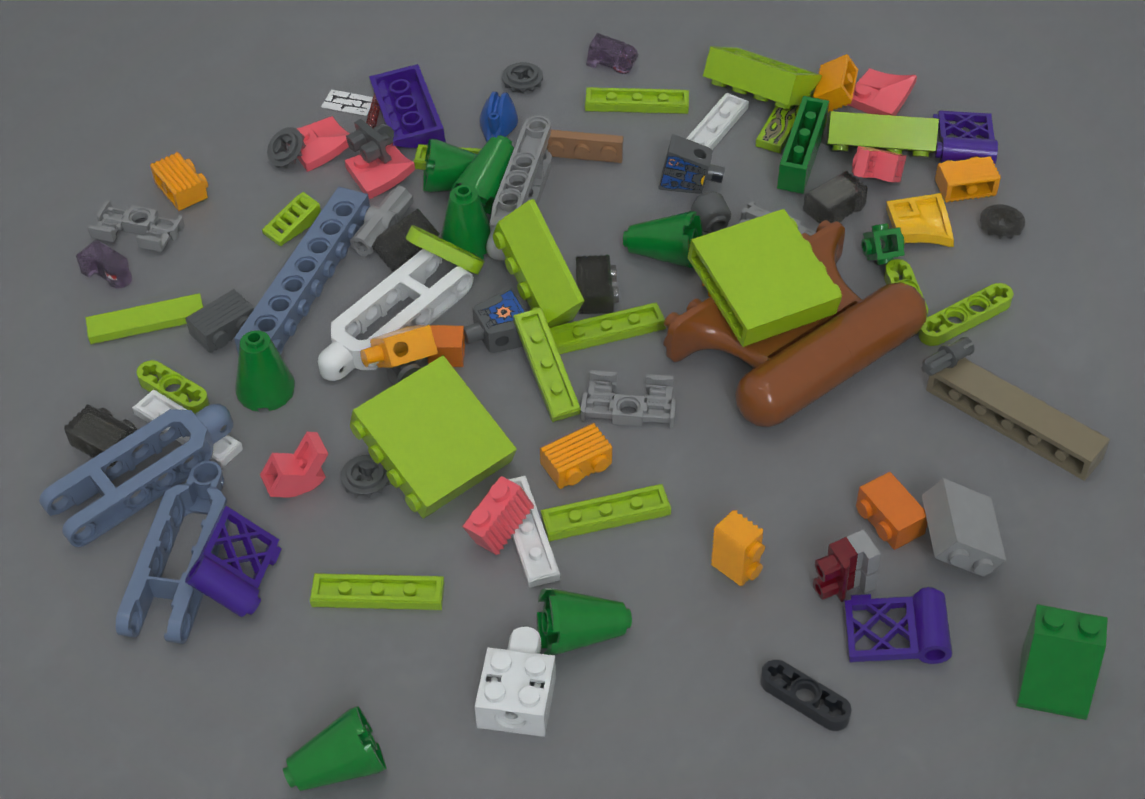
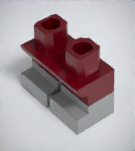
[813,529,881,602]

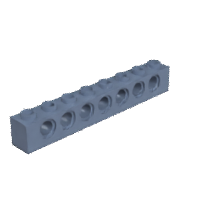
[234,186,371,355]

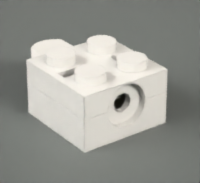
[475,626,556,737]

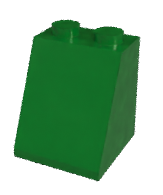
[1016,604,1108,720]

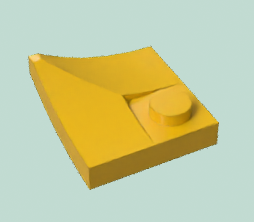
[886,193,954,247]

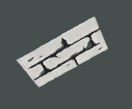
[321,89,376,116]

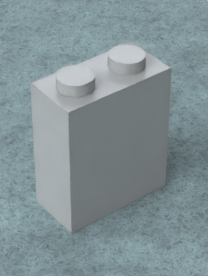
[922,478,1006,577]

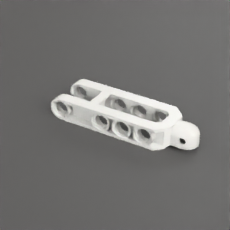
[317,249,474,381]

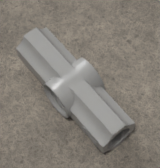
[350,185,414,257]

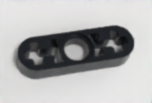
[760,660,852,731]

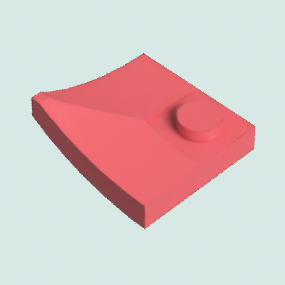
[847,68,917,116]
[287,116,350,172]
[345,143,415,199]

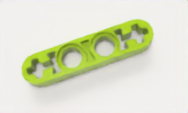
[918,283,1014,346]

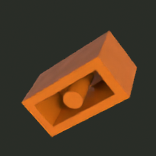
[856,471,927,550]

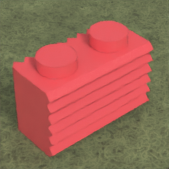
[462,476,534,555]

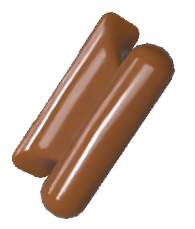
[663,220,927,427]

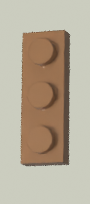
[546,130,624,163]

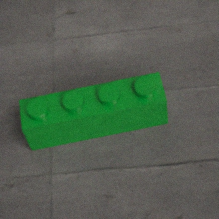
[777,96,829,194]

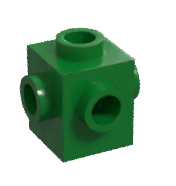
[861,223,905,265]

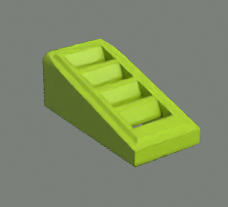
[262,192,321,247]

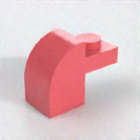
[852,146,907,183]
[260,431,328,498]

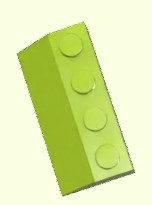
[703,46,822,109]
[827,111,939,157]
[493,199,585,327]

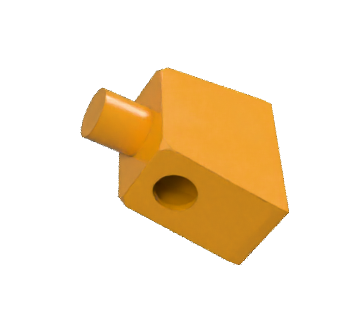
[360,325,438,368]

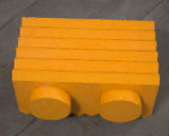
[813,54,858,113]
[150,152,209,211]
[935,156,1001,203]
[540,423,612,489]
[711,510,765,586]

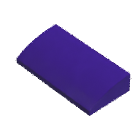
[369,64,446,148]

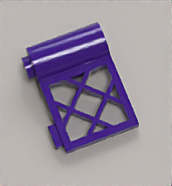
[933,111,998,165]
[185,506,282,617]
[845,587,952,664]

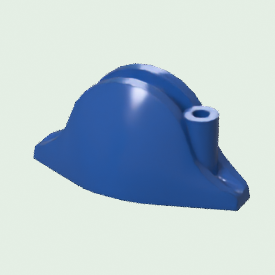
[479,91,518,142]

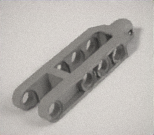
[486,115,552,261]

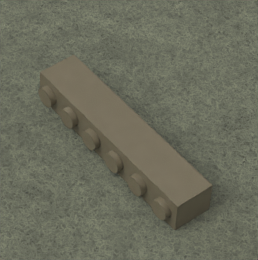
[926,357,1110,481]

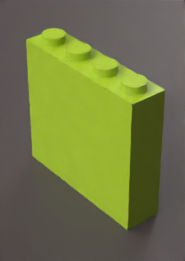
[687,209,842,347]
[350,355,517,519]

